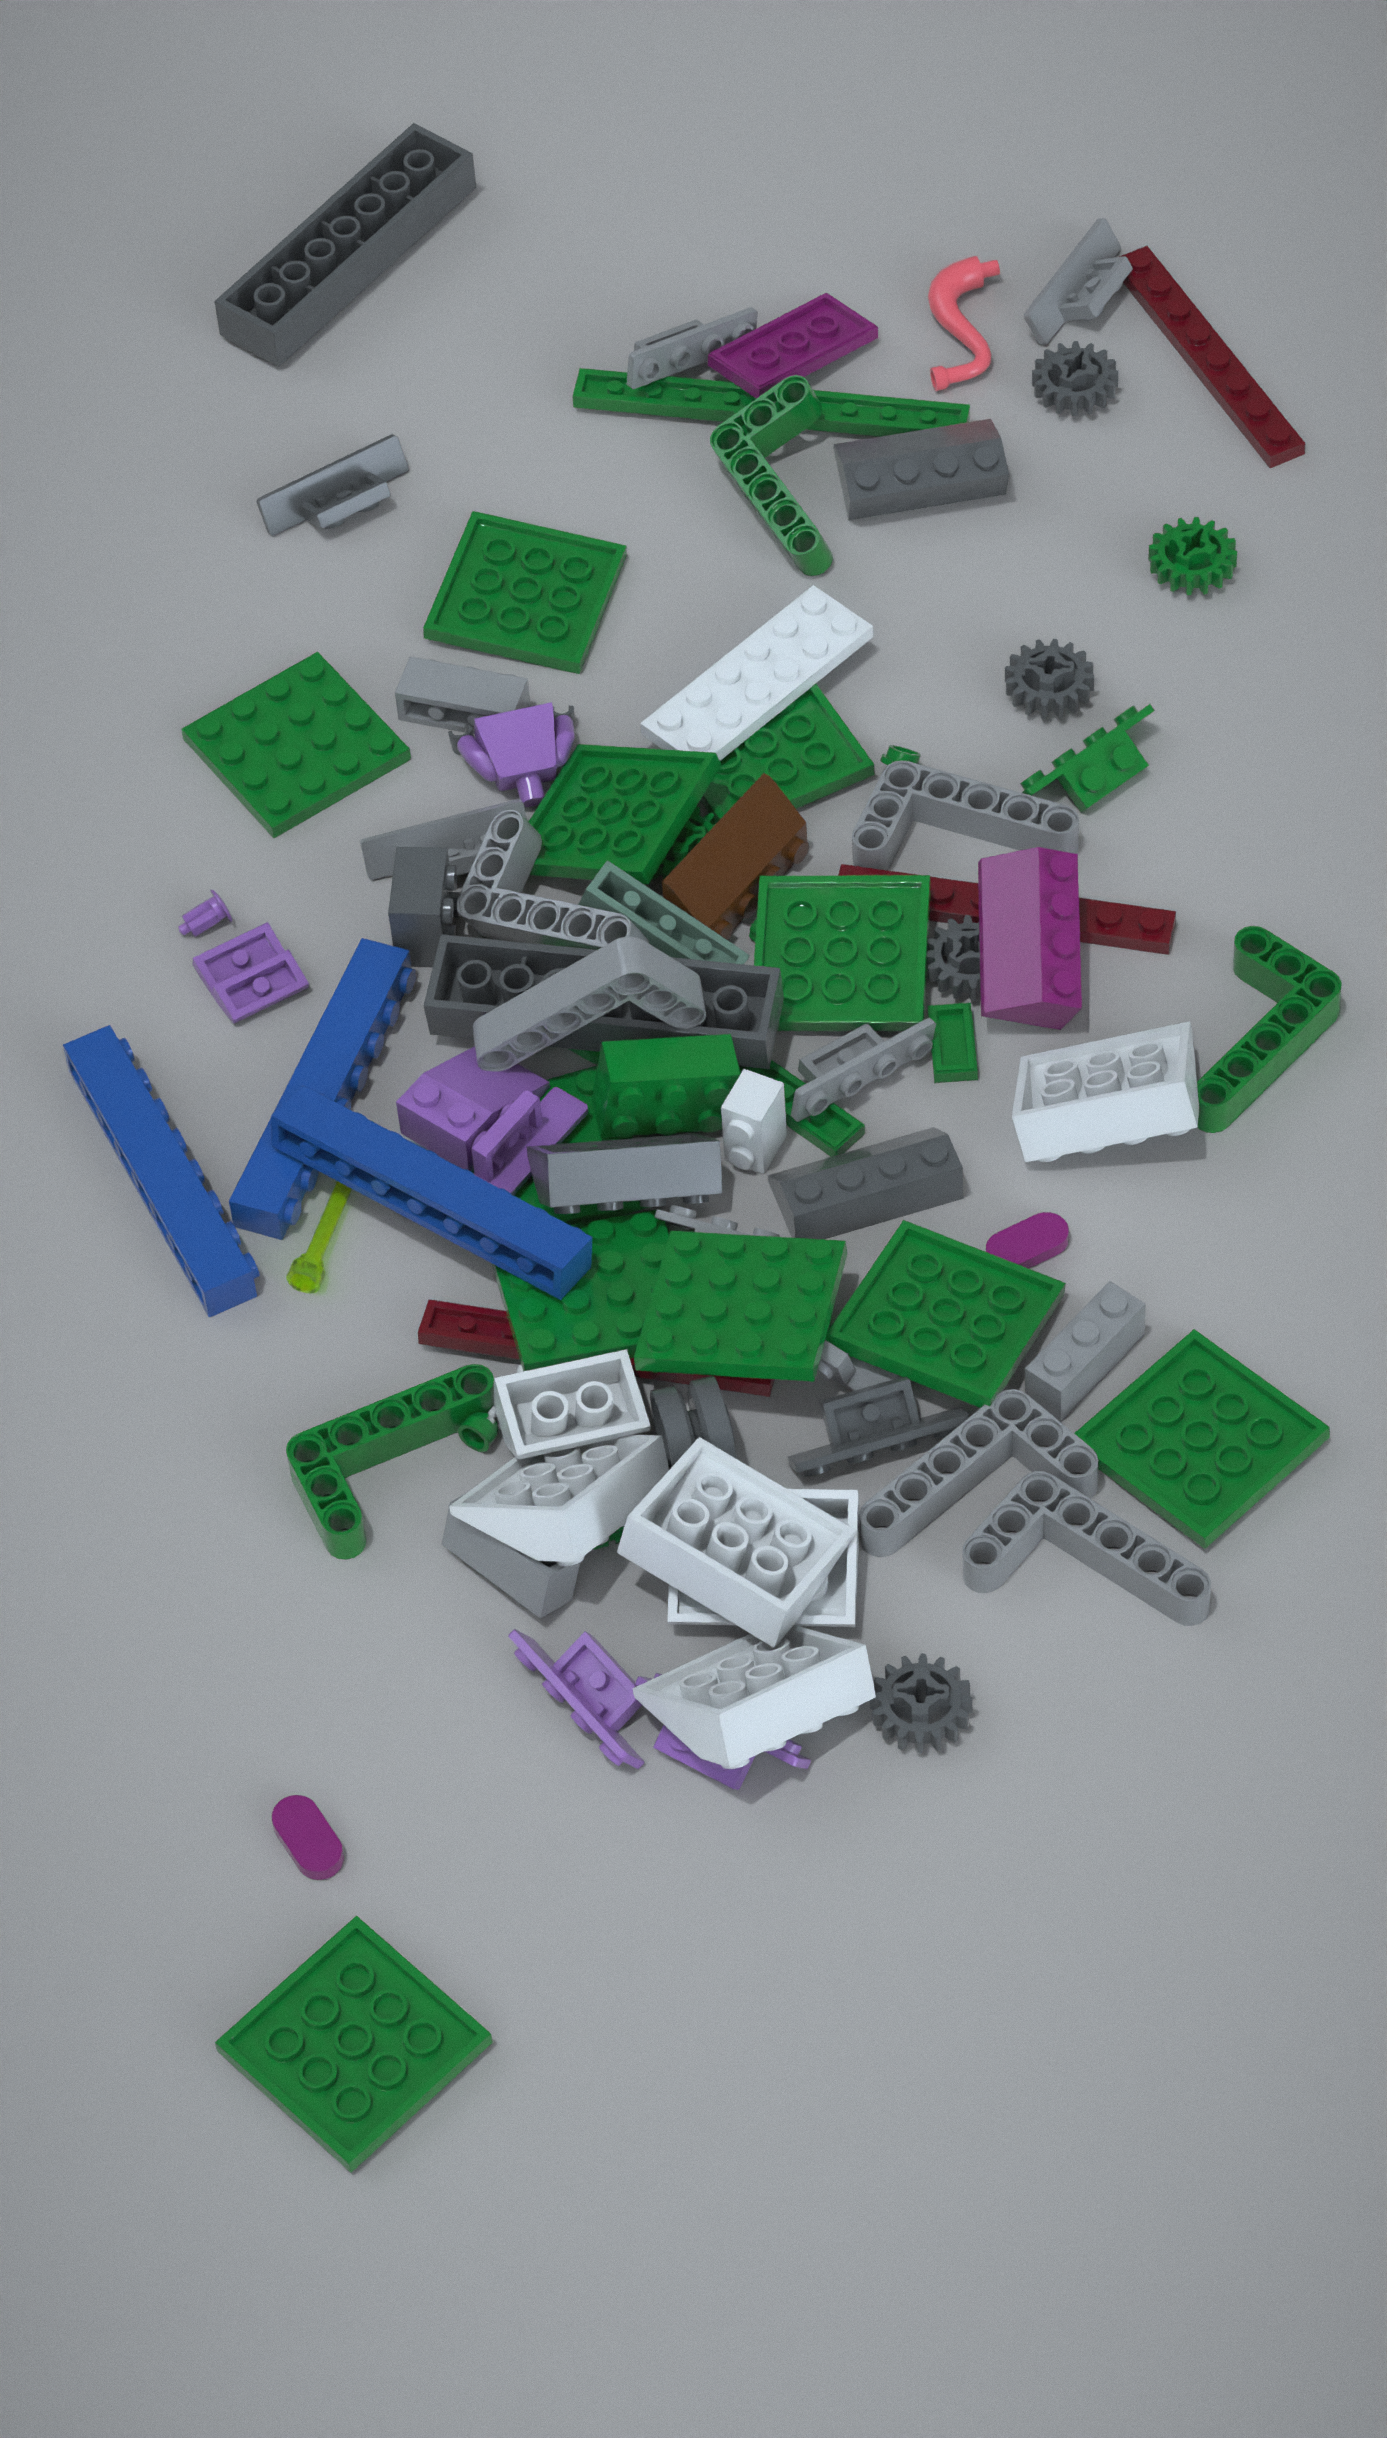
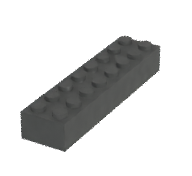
[214,123,476,367]
[423,934,784,1069]

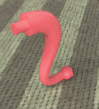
[928,256,1000,391]

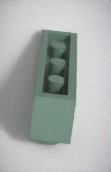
[578,860,750,964]

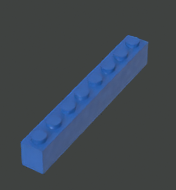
[229,938,416,1240]
[63,1025,260,1318]
[271,1085,593,1300]

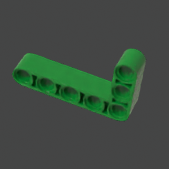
[710,375,833,576]
[1197,926,1342,1133]
[286,1364,494,1560]

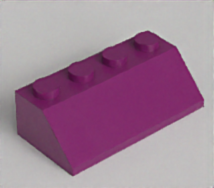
[978,847,1082,1030]

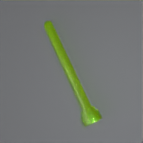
[286,1120,375,1294]

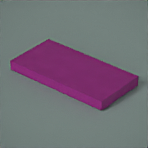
[708,292,878,399]

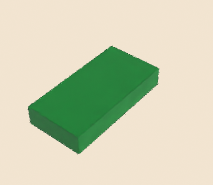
[928,1003,978,1083]

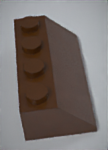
[662,773,809,941]

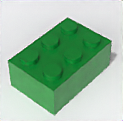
[591,1034,740,1138]

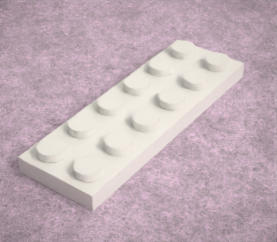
[640,585,873,761]

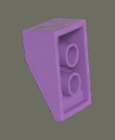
[396,1046,550,1171]

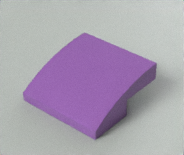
[192,922,309,1024]

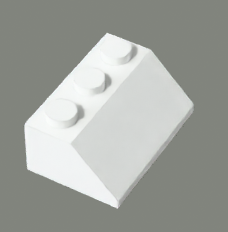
[494,1349,651,1460]

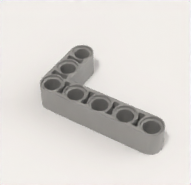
[852,760,1079,870]
[456,810,649,950]
[472,936,706,1072]
[859,1389,1098,1557]
[962,1471,1211,1626]

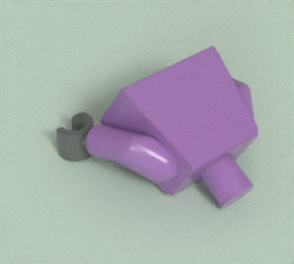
[448,702,575,807]

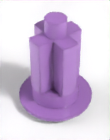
[178,889,232,937]

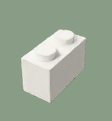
[721,1069,787,1174]

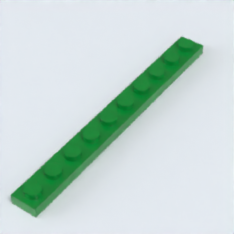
[572,368,970,437]

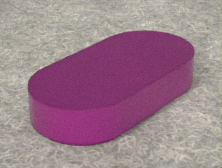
[986,1212,1069,1269]
[272,1795,344,1880]

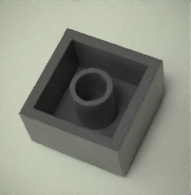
[388,847,460,968]

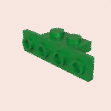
[1020,704,1155,813]

